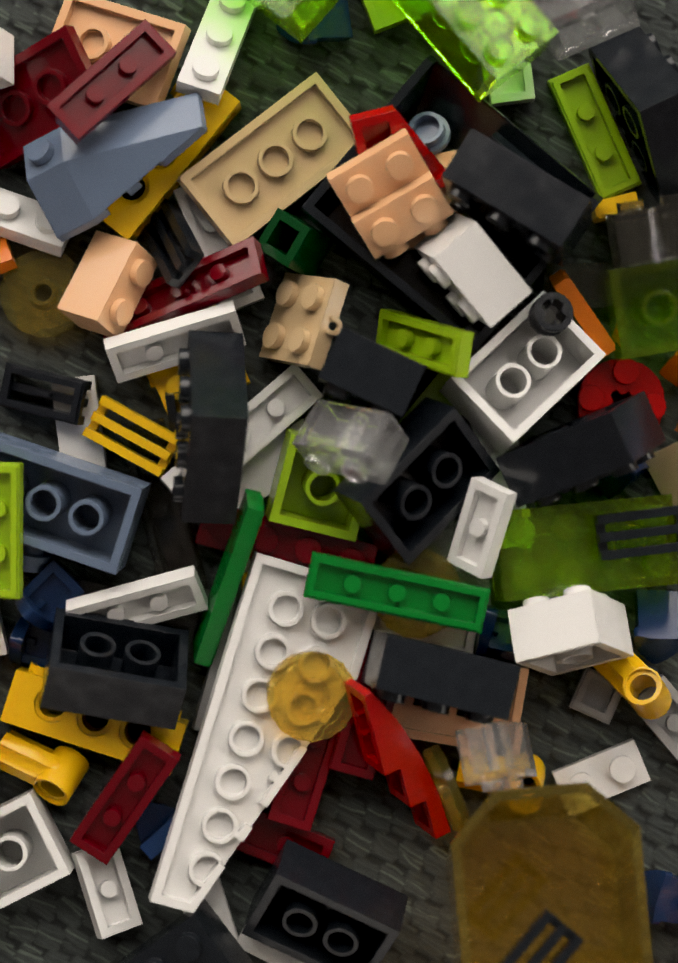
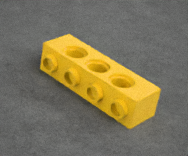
[102,84,242,241]
[0,662,190,776]

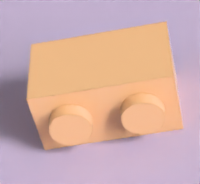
[57,230,157,337]

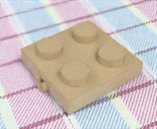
[259,272,350,371]

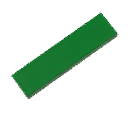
[193,488,265,667]
[303,551,491,634]

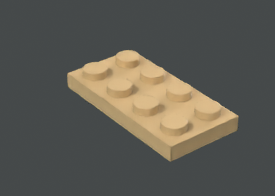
[177,71,354,246]

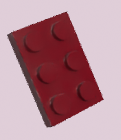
[0,25,92,169]

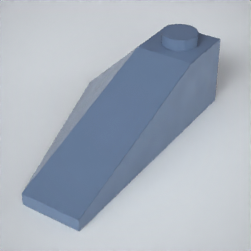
[23,92,207,242]

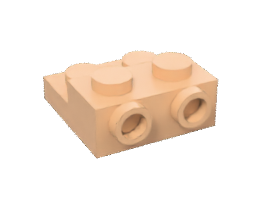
[326,128,454,260]

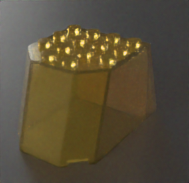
[446,782,653,963]

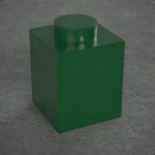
[258,208,335,276]

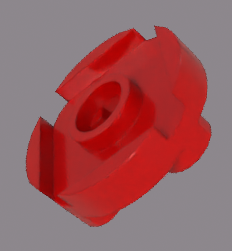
[576,358,666,425]

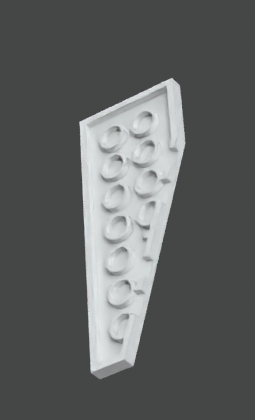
[148,551,378,913]

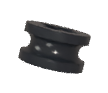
[528,292,573,336]

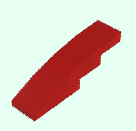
[344,678,451,839]

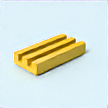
[82,395,182,477]

